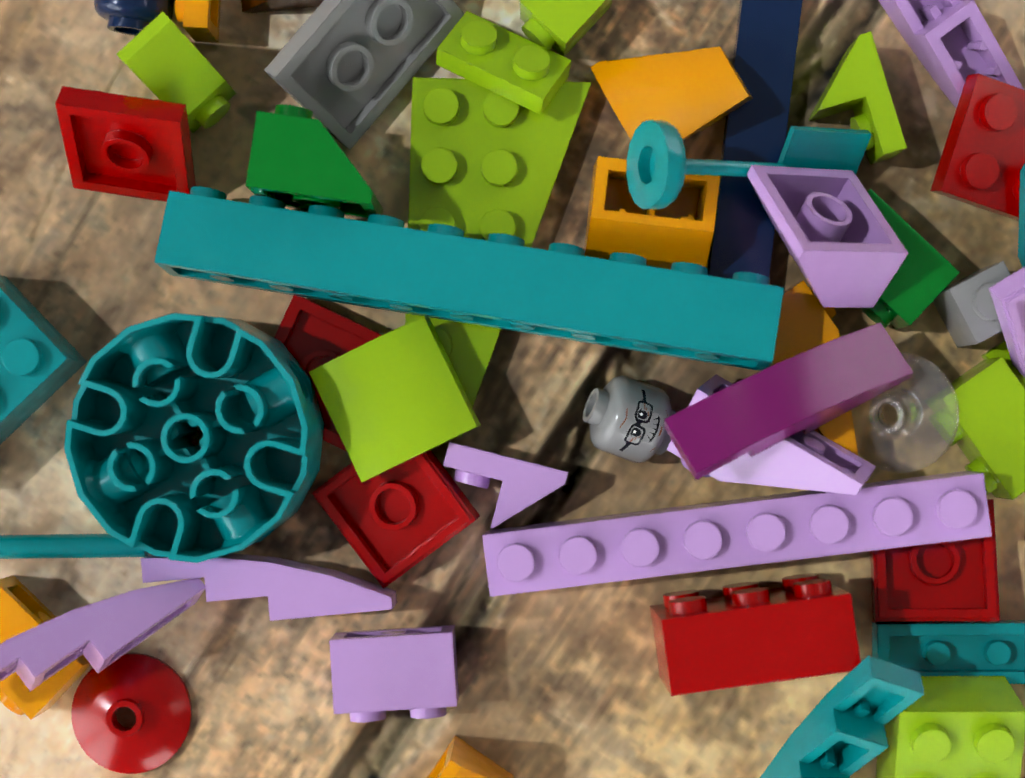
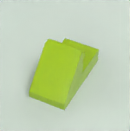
[808,31,907,165]

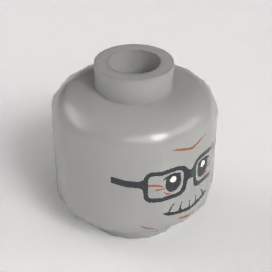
[583,376,676,463]

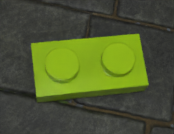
[436,11,572,115]

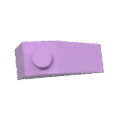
[666,374,876,495]

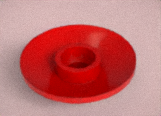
[71,653,192,774]

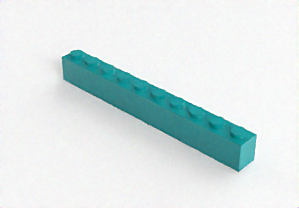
[154,186,784,371]

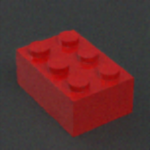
[650,573,861,696]

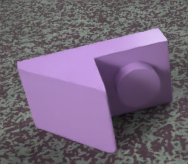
[443,442,568,529]

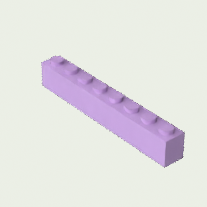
[482,471,992,597]

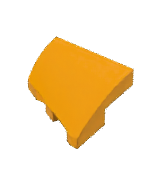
[590,46,753,141]

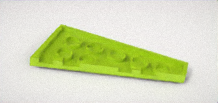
[405,77,591,437]

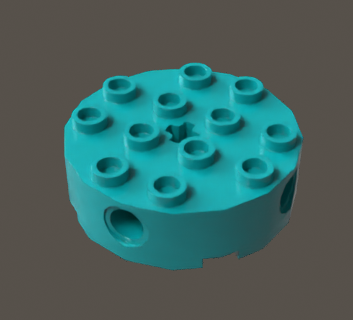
[64,313,324,563]

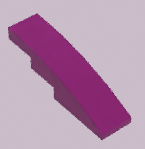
[664,322,914,480]

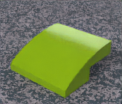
[309,315,481,482]

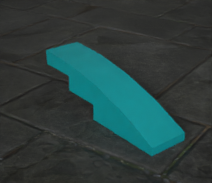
[760,655,924,778]

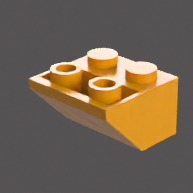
[584,156,720,269]

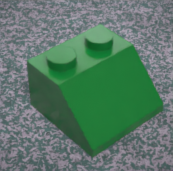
[245,104,383,219]

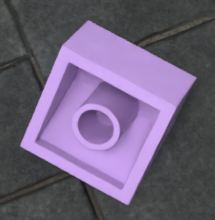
[746,165,908,308]

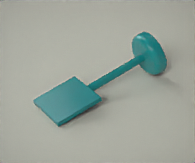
[626,120,872,210]

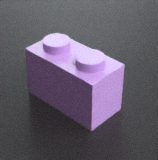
[329,625,459,723]

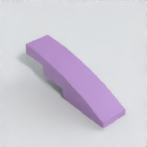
[878,0,1024,109]
[141,553,397,621]
[0,578,205,691]

